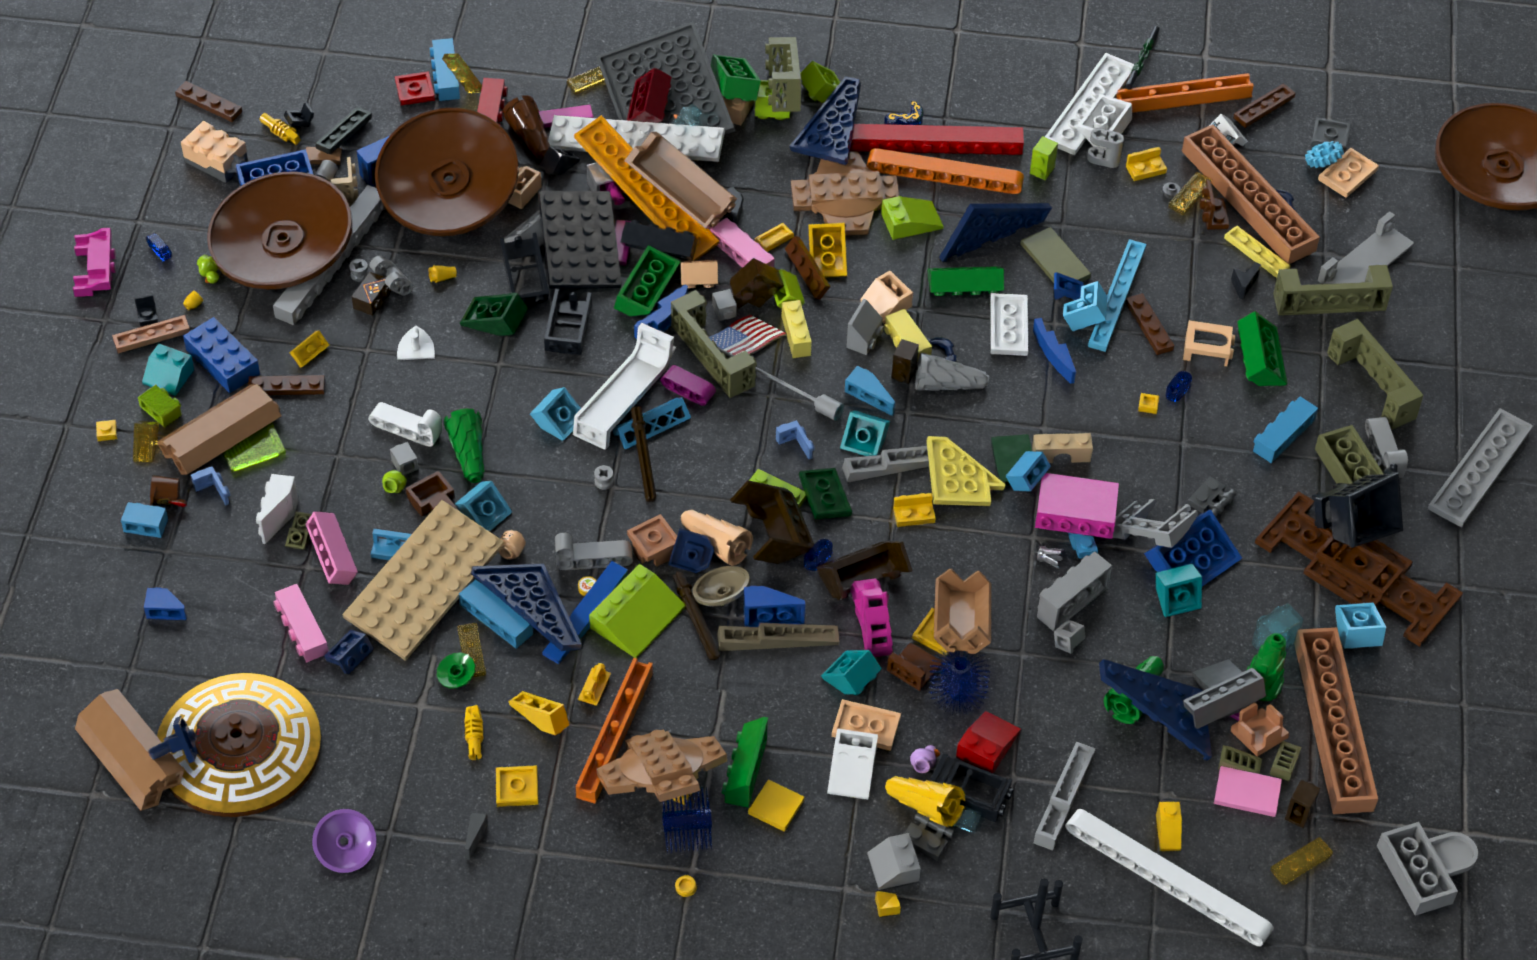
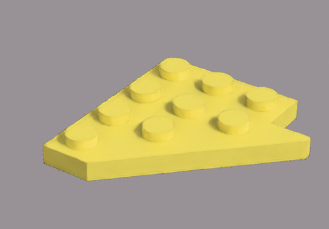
[926,436,1005,506]

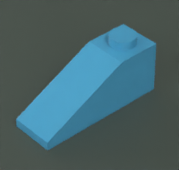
[845,366,895,416]

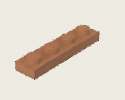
[112,315,190,353]

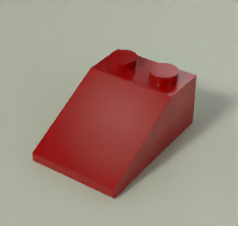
[956,711,1021,773]

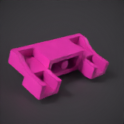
[73,228,116,297]

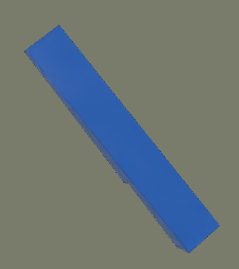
[542,561,628,664]

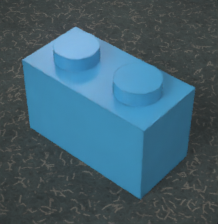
[1006,451,1051,491]
[121,502,168,538]

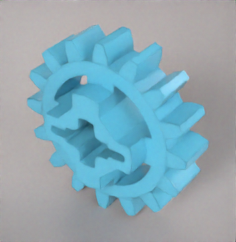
[1305,141,1344,168]

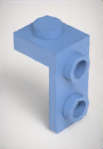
[776,420,815,459]
[191,466,231,505]

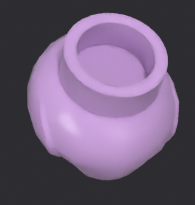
[910,745,940,773]

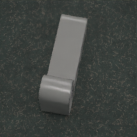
[1365,417,1408,478]
[555,533,633,570]

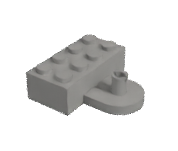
[1377,822,1478,916]

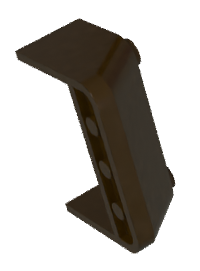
[730,480,814,564]
[816,541,913,600]

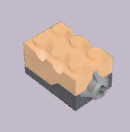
[181,121,248,183]

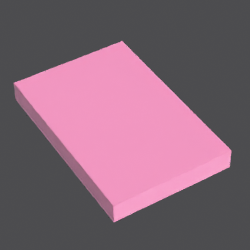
[1214,766,1282,817]

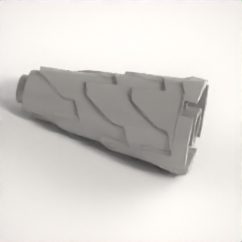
[915,353,989,391]

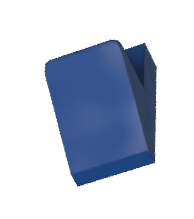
[1054,272,1083,300]

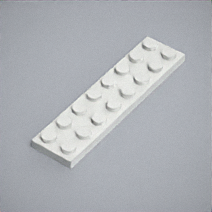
[1045,53,1134,155]

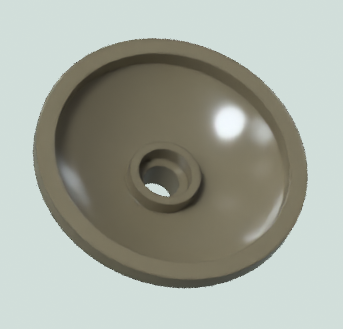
[693,566,751,607]

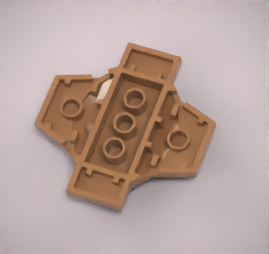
[791,151,899,235]
[596,729,728,802]

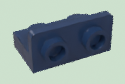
[324,630,374,675]

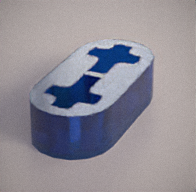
[146,233,173,262]
[1165,371,1192,402]
[804,539,833,571]

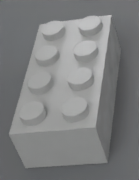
[1037,552,1112,632]

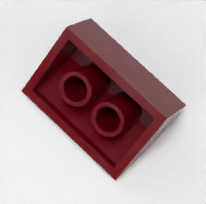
[626,68,672,123]

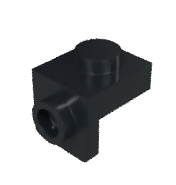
[284,103,314,127]

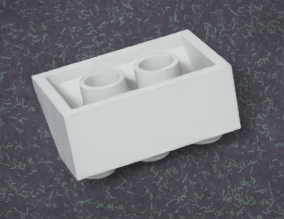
[1077,94,1132,148]

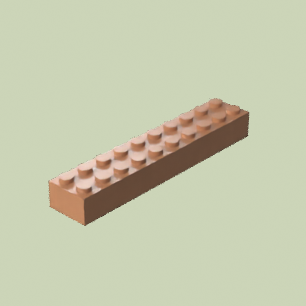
[1182,124,1320,264]
[1294,627,1378,814]

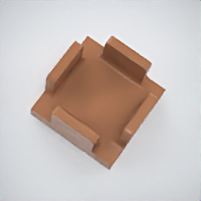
[627,514,677,567]
[1231,702,1289,757]

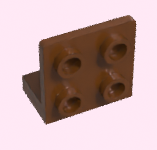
[1200,180,1229,230]
[887,643,942,691]

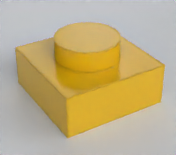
[96,420,117,441]

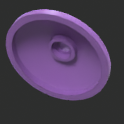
[312,809,376,873]

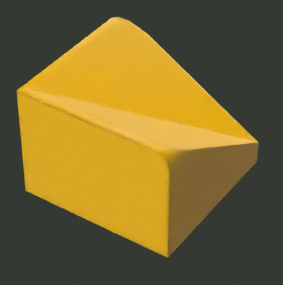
[875,891,901,917]

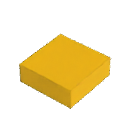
[1138,393,1159,414]

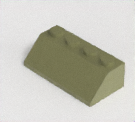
[1315,425,1384,505]

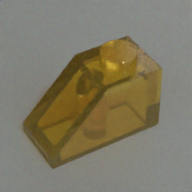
[133,421,159,463]

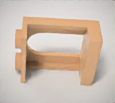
[1183,320,1235,366]

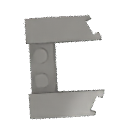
[1113,499,1198,548]

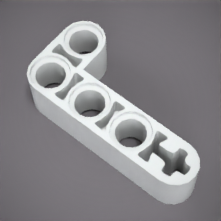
[368,402,443,447]

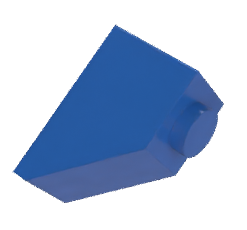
[144,587,187,620]

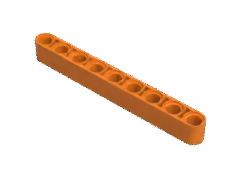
[866,149,1024,194]

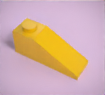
[508,691,570,736]

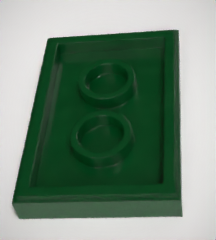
[991,434,1032,485]
[798,468,852,519]

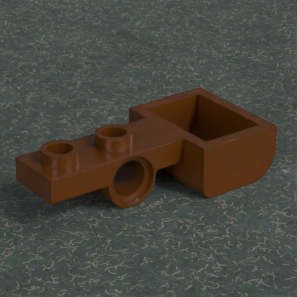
[406,471,459,516]

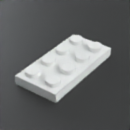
[990,293,1028,356]

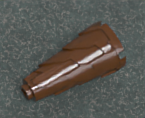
[503,95,550,160]

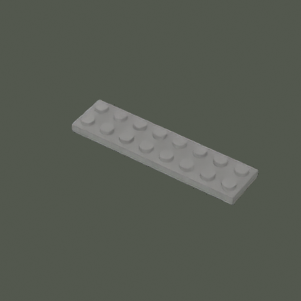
[1428,408,1533,527]

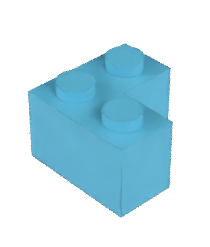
[1063,281,1107,331]

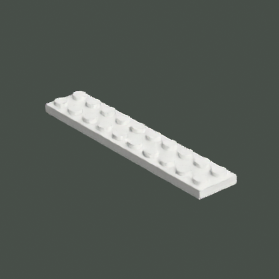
[548,115,725,162]

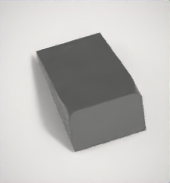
[465,813,488,860]

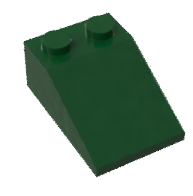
[460,293,528,336]

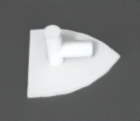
[397,326,435,360]

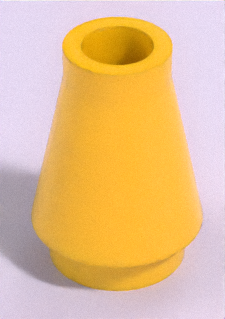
[429,265,457,283]

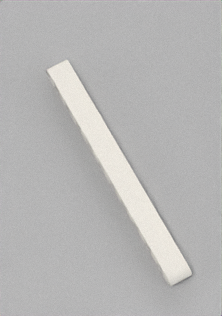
[1065,809,1273,946]

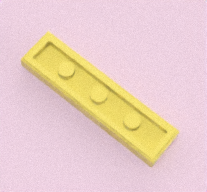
[1224,226,1290,278]

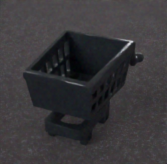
[1312,463,1403,548]

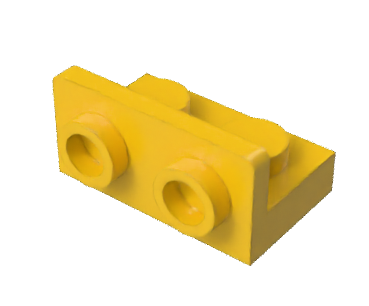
[1126,147,1167,181]
[893,493,936,527]

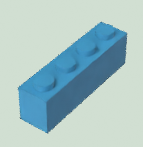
[429,38,460,101]
[1253,396,1318,463]
[459,579,533,649]

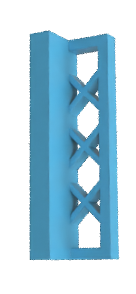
[612,397,691,449]
[371,529,412,560]

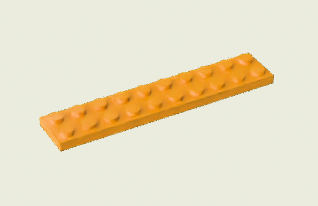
[574,115,719,262]

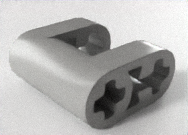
[1087,128,1124,168]
[370,256,414,296]

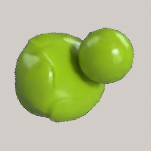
[197,255,219,283]
[382,470,407,493]

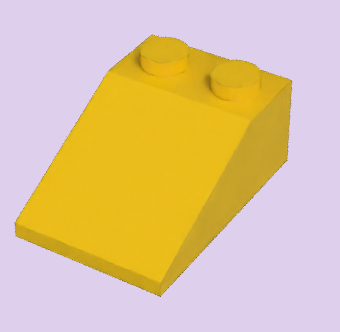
[808,223,847,277]

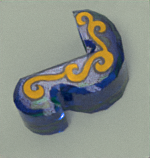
[884,101,924,125]

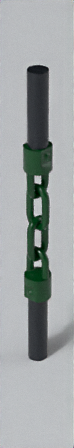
[1125,26,1160,90]

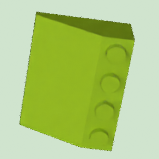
[589,564,686,658]

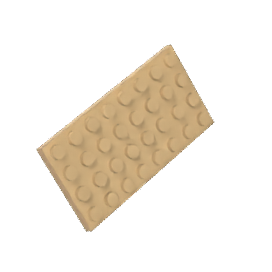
[342,500,504,661]

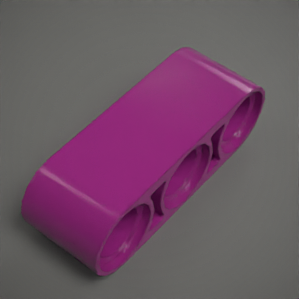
[661,365,716,406]

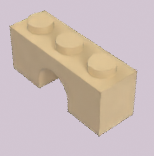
[1032,433,1093,463]

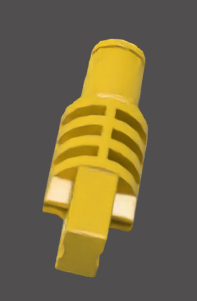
[259,113,301,145]
[464,705,484,760]

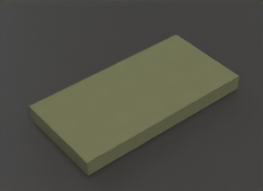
[1021,227,1091,283]

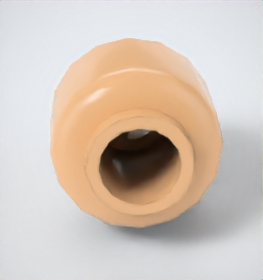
[499,530,526,559]

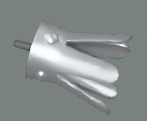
[1033,546,1064,569]

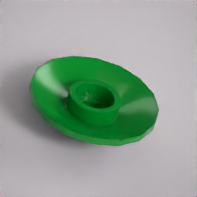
[437,652,476,689]

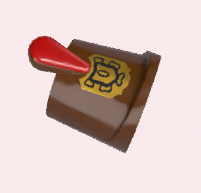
[150,475,187,507]

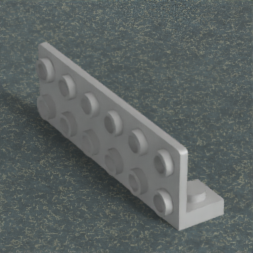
[1318,211,1414,284]

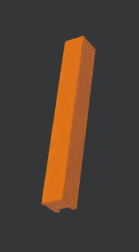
[1116,73,1254,113]
[576,658,653,804]

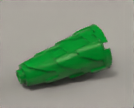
[443,408,485,483]
[1246,633,1286,701]
[1104,656,1164,724]

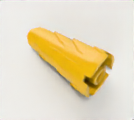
[885,776,965,827]

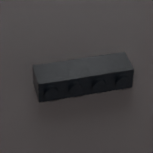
[620,220,698,261]

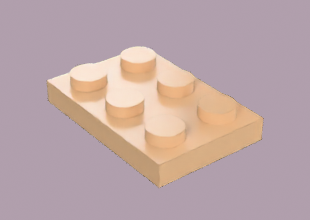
[1318,148,1379,198]
[832,699,901,751]

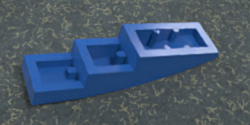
[1033,318,1076,384]

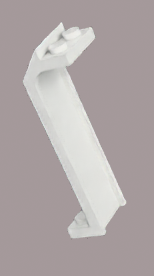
[573,323,676,450]

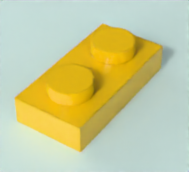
[289,330,329,367]

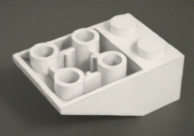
[256,474,299,544]
[827,729,878,800]

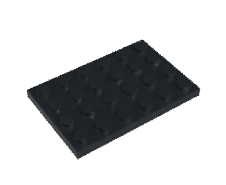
[538,191,622,289]

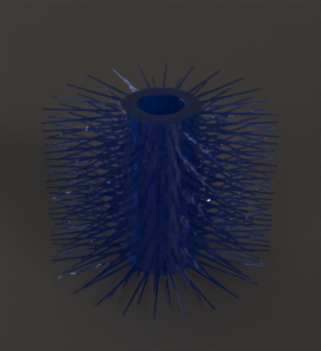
[929,650,990,715]
[662,786,712,853]

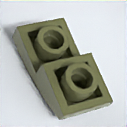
[285,512,312,550]

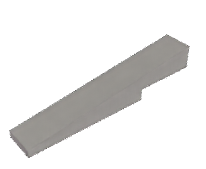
[842,446,929,483]
[1033,742,1096,850]

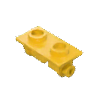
[578,663,611,706]

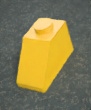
[1156,802,1182,851]

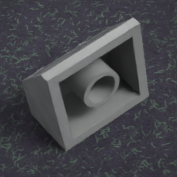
[846,299,884,355]
[867,833,921,890]

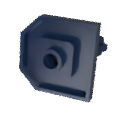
[668,528,714,573]
[148,716,197,763]

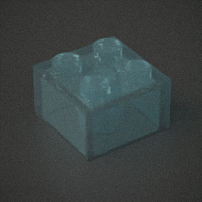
[1252,603,1304,651]

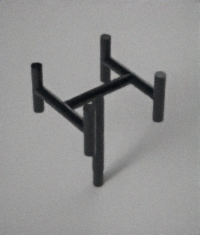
[990,878,1083,960]

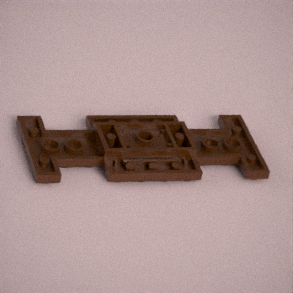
[1255,491,1463,647]

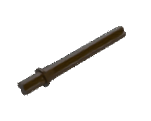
[631,406,656,502]
[672,571,720,661]

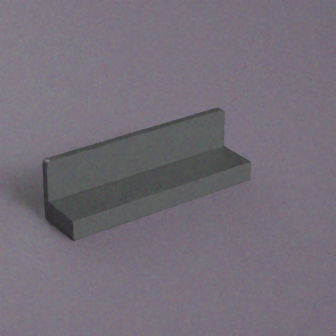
[1183,668,1266,729]

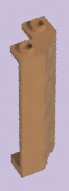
[624,131,737,229]
[156,384,281,475]
[934,569,991,654]
[75,689,184,811]

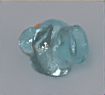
[673,104,702,126]

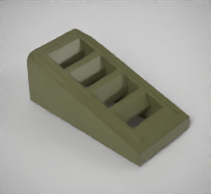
[1269,741,1302,781]
[1218,745,1262,774]

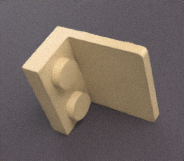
[330,157,358,207]

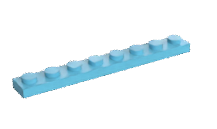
[1088,239,1146,352]

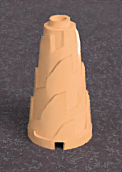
[681,510,753,566]

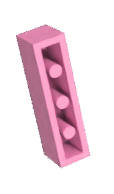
[710,218,775,268]
[305,511,358,585]
[273,584,328,663]

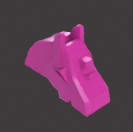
[850,578,893,657]

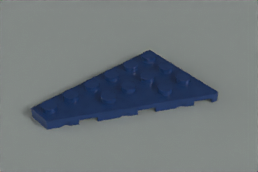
[789,76,861,165]
[939,203,1052,262]
[471,564,582,651]
[1099,659,1212,761]

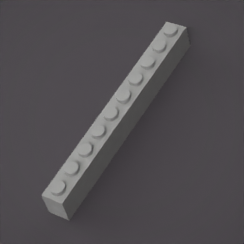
[273,185,386,325]

